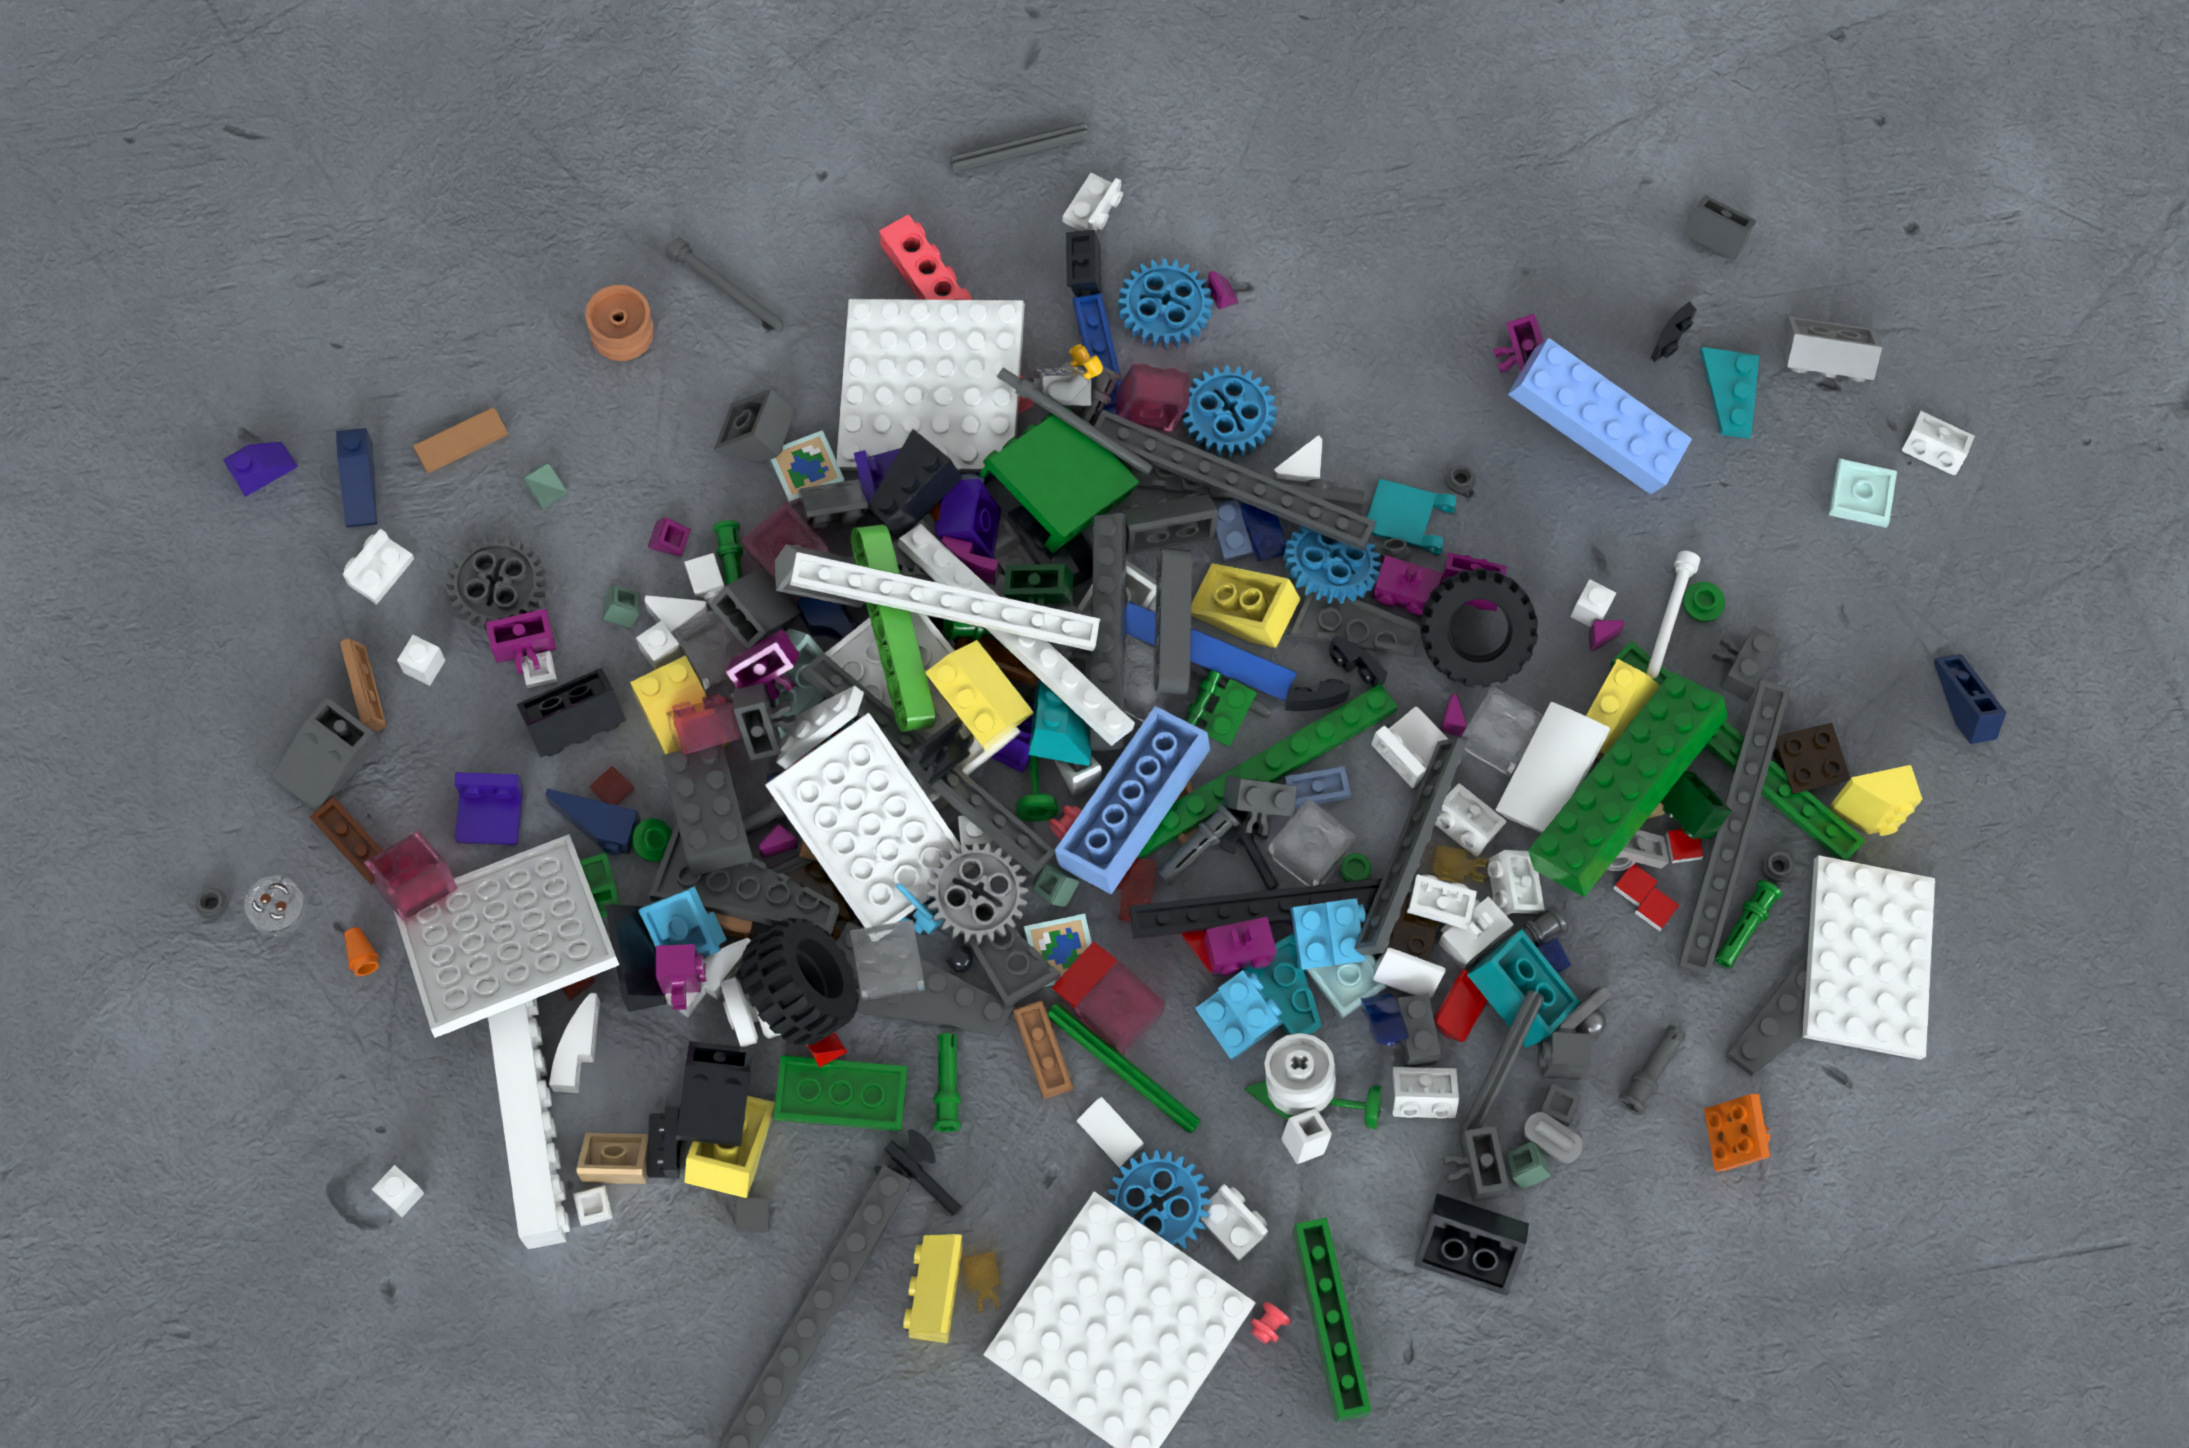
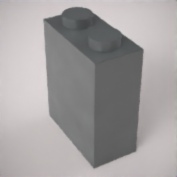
[709,567,802,649]

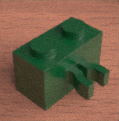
[1004,564,1074,607]
[1660,771,1732,840]

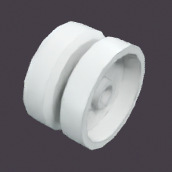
[719,977,781,1047]
[1264,1033,1336,1116]

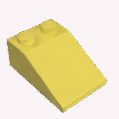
[1191,563,1300,648]
[630,655,729,754]
[684,1096,775,1198]

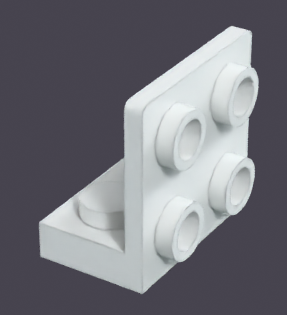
[1371,707,1448,788]

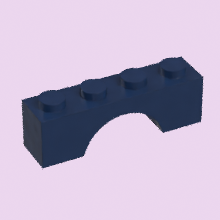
[797,597,857,642]

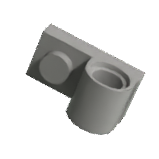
[1607,830,1669,871]

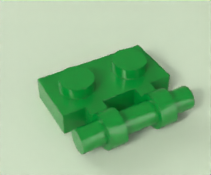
[1185,669,1258,748]

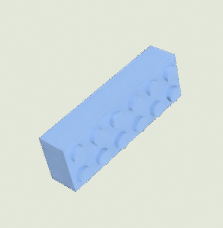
[1507,338,1692,495]
[1055,706,1210,894]

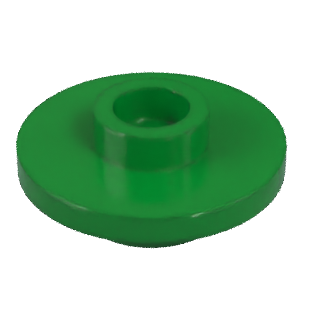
[1683,582,1725,622]
[631,818,672,862]

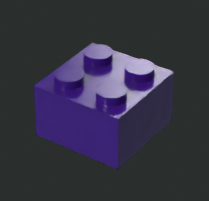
[935,478,1002,559]

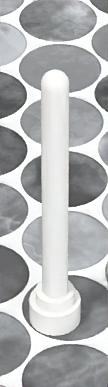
[1647,551,1700,678]

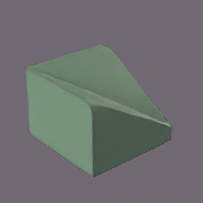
[523,463,568,509]
[603,584,640,628]
[1033,863,1080,907]
[1506,1141,1551,1189]

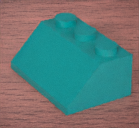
[1028,679,1091,766]
[1468,929,1581,1049]

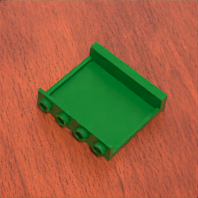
[979,406,1139,553]

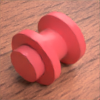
[1048,805,1082,840]
[1250,1302,1291,1344]

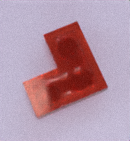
[1091,858,1157,921]

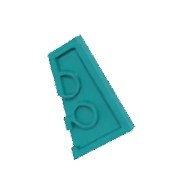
[1699,347,1759,439]
[1241,933,1322,1035]

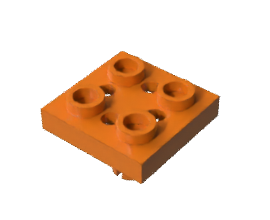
[1704,1094,1771,1172]

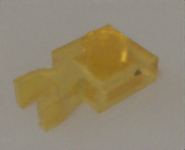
[1432,845,1489,883]
[962,1251,1000,1313]

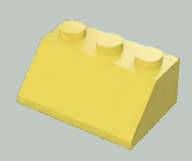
[925,640,1034,751]
[1586,659,1660,760]
[1829,765,1923,836]
[903,1234,963,1343]

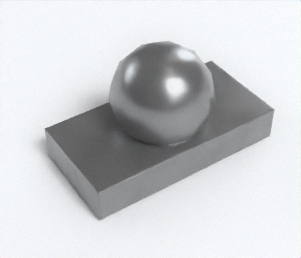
[1554,986,1612,1039]

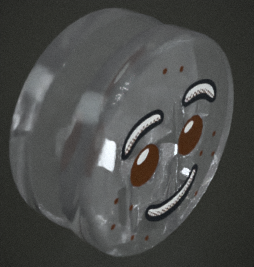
[244,875,308,937]

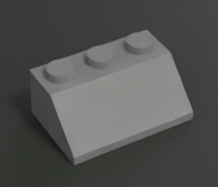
[1784,316,1882,382]
[775,544,865,608]

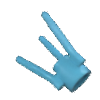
[896,883,944,935]

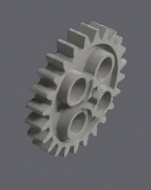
[926,841,1028,945]

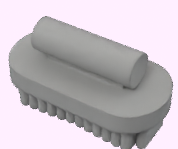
[1524,1112,1583,1164]

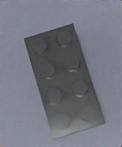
[662,739,753,877]

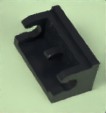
[1066,230,1101,297]
[907,717,974,788]

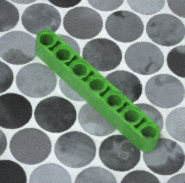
[851,524,936,732]

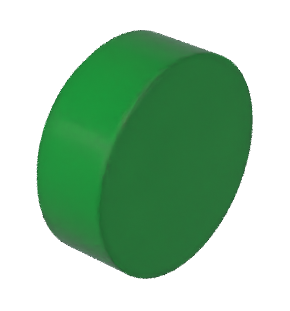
[1339,853,1371,882]

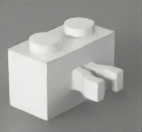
[1439,896,1514,970]

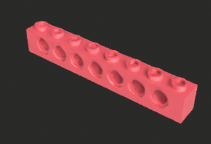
[879,214,1034,414]

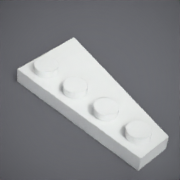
[776,686,864,769]

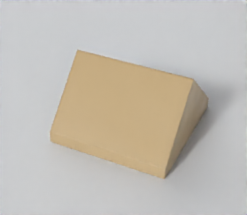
[577,1133,649,1184]

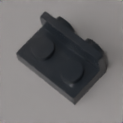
[647,1106,681,1178]

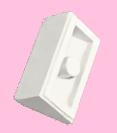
[1373,947,1446,999]
[1077,1097,1144,1168]

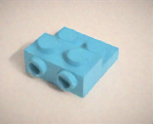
[639,886,727,957]
[1291,898,1366,970]
[1195,970,1283,1060]

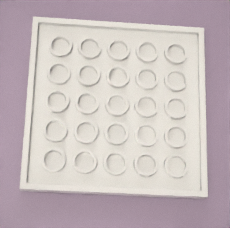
[836,299,1025,473]
[392,834,619,1038]
[983,1192,1256,1448]

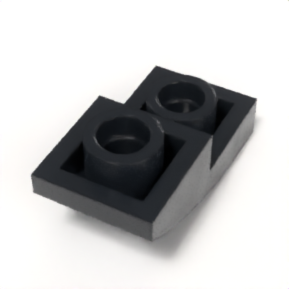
[1651,301,1697,362]
[1329,636,1388,687]
[1285,679,1350,711]

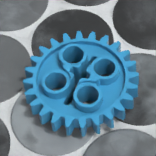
[1118,258,1213,350]
[1181,365,1277,458]
[1283,526,1381,604]
[1108,1150,1212,1249]

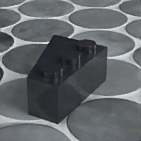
[868,429,963,540]

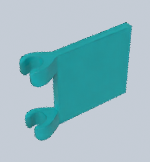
[1367,479,1456,555]

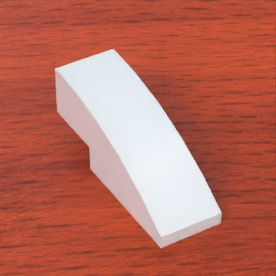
[665,938,751,1017]
[549,993,600,1093]

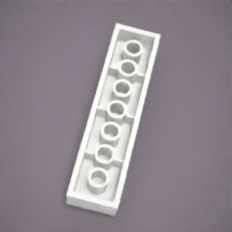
[488,998,571,1249]

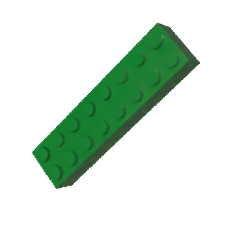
[1528,672,1728,897]

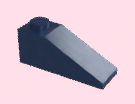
[336,428,377,528]
[1934,654,2006,744]
[545,789,640,855]

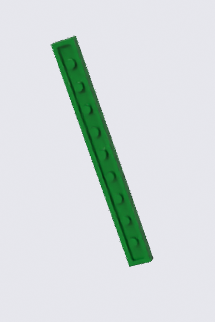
[1610,640,1866,861]
[1137,683,1397,861]

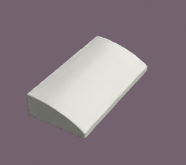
[1495,702,1610,833]

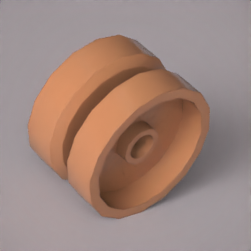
[585,285,654,361]

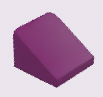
[1207,271,1238,309]
[648,517,691,557]
[1589,620,1624,652]
[1440,694,1466,737]
[758,824,798,859]

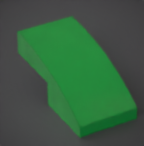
[580,853,621,918]

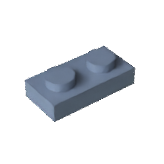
[1214,499,1253,563]
[1284,766,1351,808]

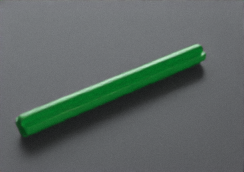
[1048,1003,1201,1133]

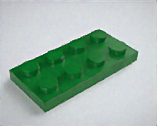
[773,1055,908,1131]

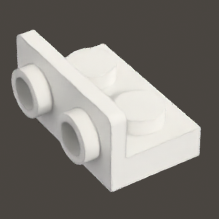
[1062,173,1123,232]
[1902,411,1975,475]
[343,529,414,604]
[1435,783,1507,857]
[1487,850,1545,916]
[1407,874,1477,929]
[1392,1067,1459,1119]
[1200,1184,1268,1262]

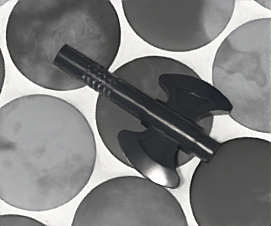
[1218,808,1279,891]
[874,1129,962,1216]

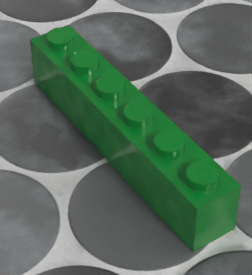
[1292,1217,1371,1423]

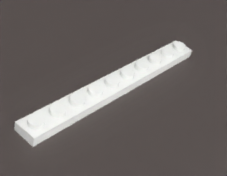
[897,524,1135,746]
[790,552,1100,651]

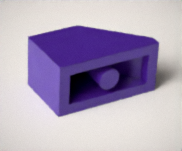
[222,442,298,497]

